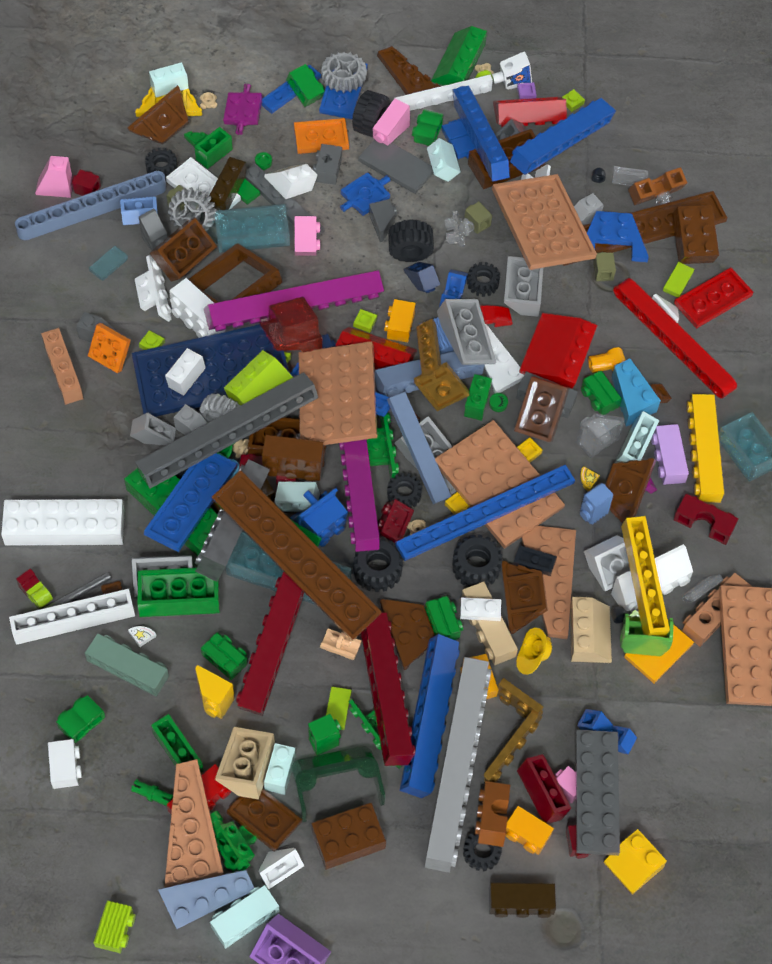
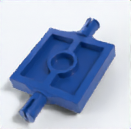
[340,172,390,216]

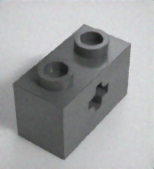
[313,144,342,185]

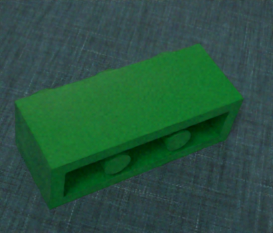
[151,714,204,773]

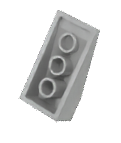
[437,299,496,365]
[394,416,456,495]

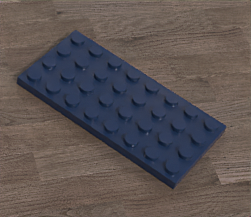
[132,321,289,417]

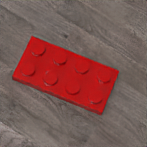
[674,267,754,329]

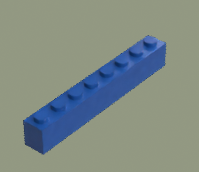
[452,85,510,182]
[510,98,616,175]
[400,634,459,798]

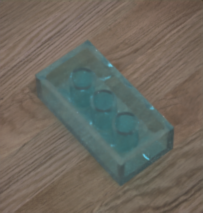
[214,204,290,253]

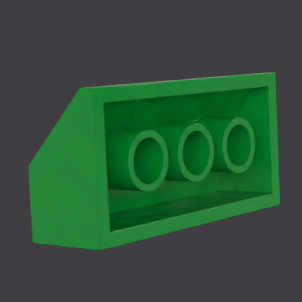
[431,26,487,86]
[137,568,220,617]

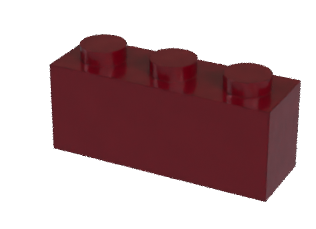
[517,754,571,824]

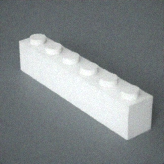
[9,589,135,645]

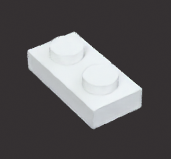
[460,598,501,621]

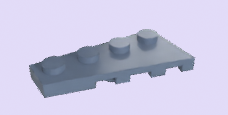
[158,869,254,929]

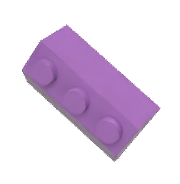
[249,914,331,964]

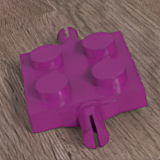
[223,83,263,135]

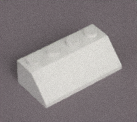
[611,544,693,612]

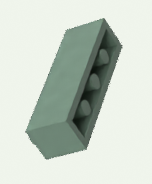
[85,634,169,697]

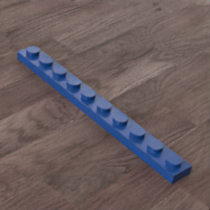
[395,465,575,561]

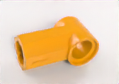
[588,347,626,373]

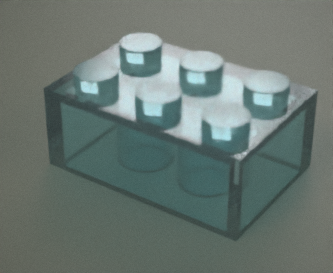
[719,412,772,482]

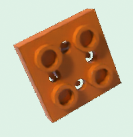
[88,323,131,373]

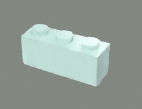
[615,411,659,463]
[210,885,280,949]

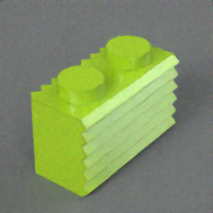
[93,900,136,953]

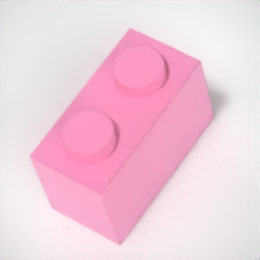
[295,216,320,256]

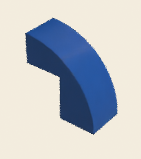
[439,269,468,307]
[577,709,637,754]

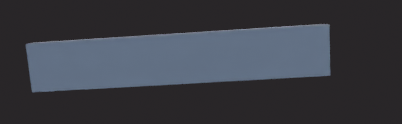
[387,392,451,504]

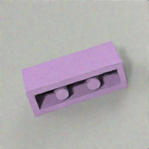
[651,424,689,485]

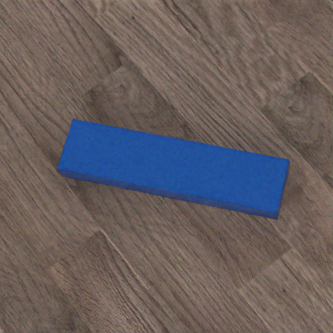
[261,65,321,114]

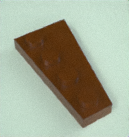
[377,46,441,95]

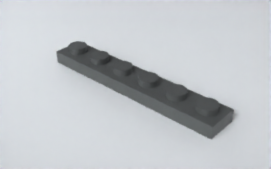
[245,164,324,238]

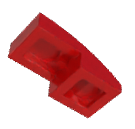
[480,306,513,327]

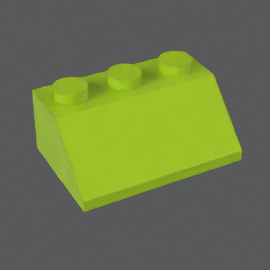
[224,350,293,405]

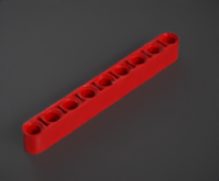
[613,278,737,399]

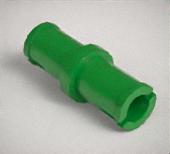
[131,779,173,807]

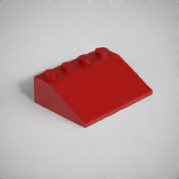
[519,313,598,389]

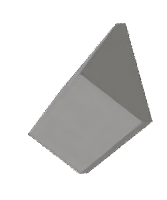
[132,555,194,597]

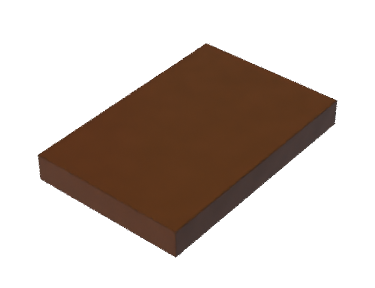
[226,788,302,852]

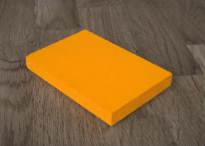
[624,625,694,684]

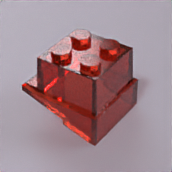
[259,297,322,352]

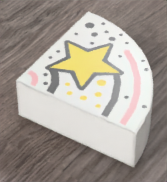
[128,626,156,647]

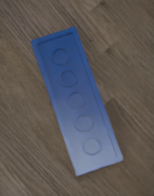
[144,453,237,552]

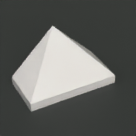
[652,294,679,323]
[258,848,304,889]

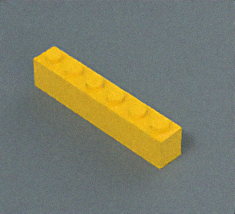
[687,394,724,503]
[621,516,670,637]

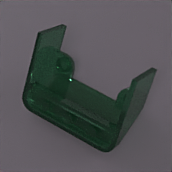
[292,746,385,822]

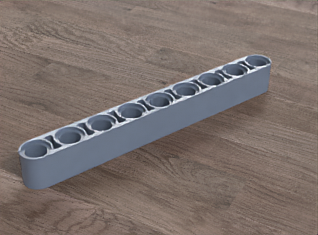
[15,171,166,240]

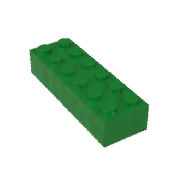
[124,468,218,557]

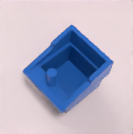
[290,488,348,547]

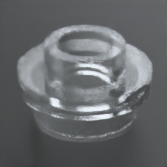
[656,191,673,205]

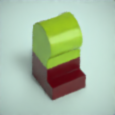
[16,568,53,609]

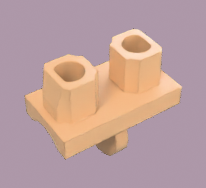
[320,629,361,660]

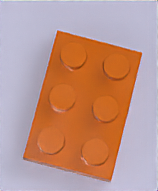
[294,118,349,154]

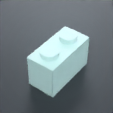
[149,62,188,97]
[427,138,461,182]
[275,481,320,512]
[264,743,296,795]

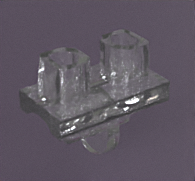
[444,210,474,247]

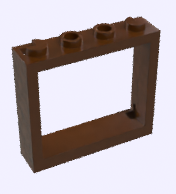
[188,243,282,303]

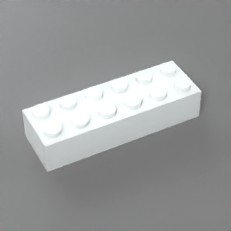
[1,499,125,545]

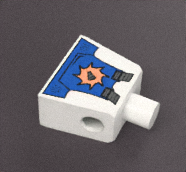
[492,52,532,89]

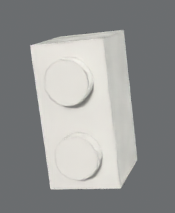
[165,348,205,396]
[48,739,82,789]

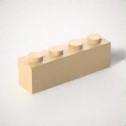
[460,582,518,665]

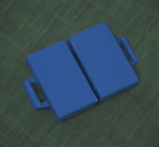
[442,119,476,159]

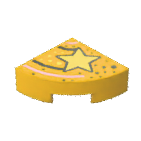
[580,466,600,492]

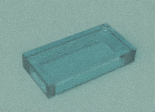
[89,246,128,281]

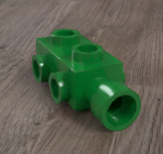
[210,811,255,872]

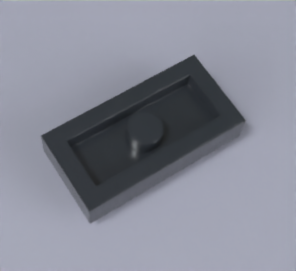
[513,545,557,576]

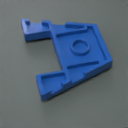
[587,211,649,262]

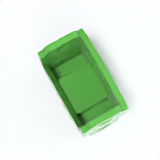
[620,614,674,656]

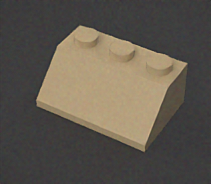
[570,597,612,663]
[215,727,275,799]

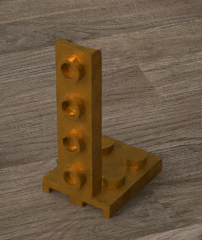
[414,319,470,411]
[484,678,544,782]

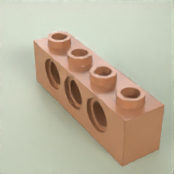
[41,328,83,405]
[682,573,752,647]

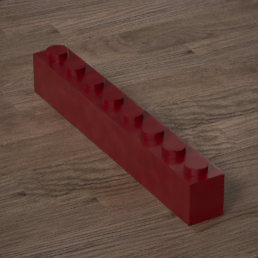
[236,572,304,716]
[361,613,415,766]

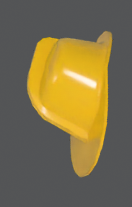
[516,627,552,675]

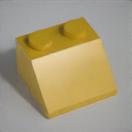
[195,665,234,719]
[603,829,667,895]

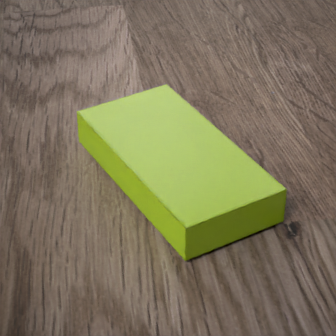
[663,262,695,298]
[326,687,351,730]

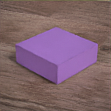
[517,82,537,99]

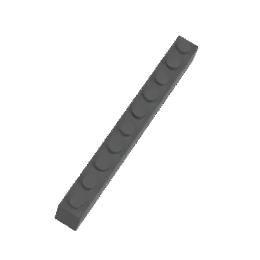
[135,372,318,488]

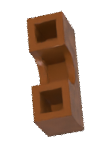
[628,167,687,205]
[475,781,510,847]

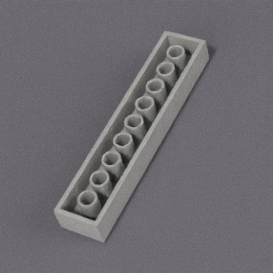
[425,657,492,873]

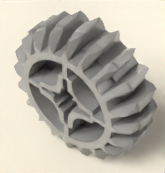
[321,51,367,94]
[168,187,217,231]
[199,394,241,423]

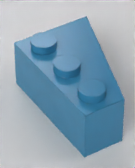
[612,359,661,427]

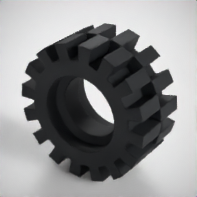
[145,147,178,181]
[467,262,500,297]
[387,473,422,508]
[463,833,502,871]

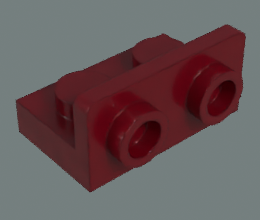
[377,499,414,544]

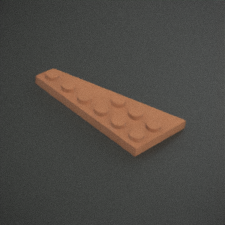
[521,526,576,639]
[163,759,223,902]

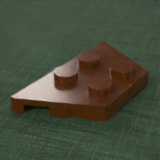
[127,85,189,145]
[605,458,656,523]
[502,561,548,634]
[380,599,435,670]

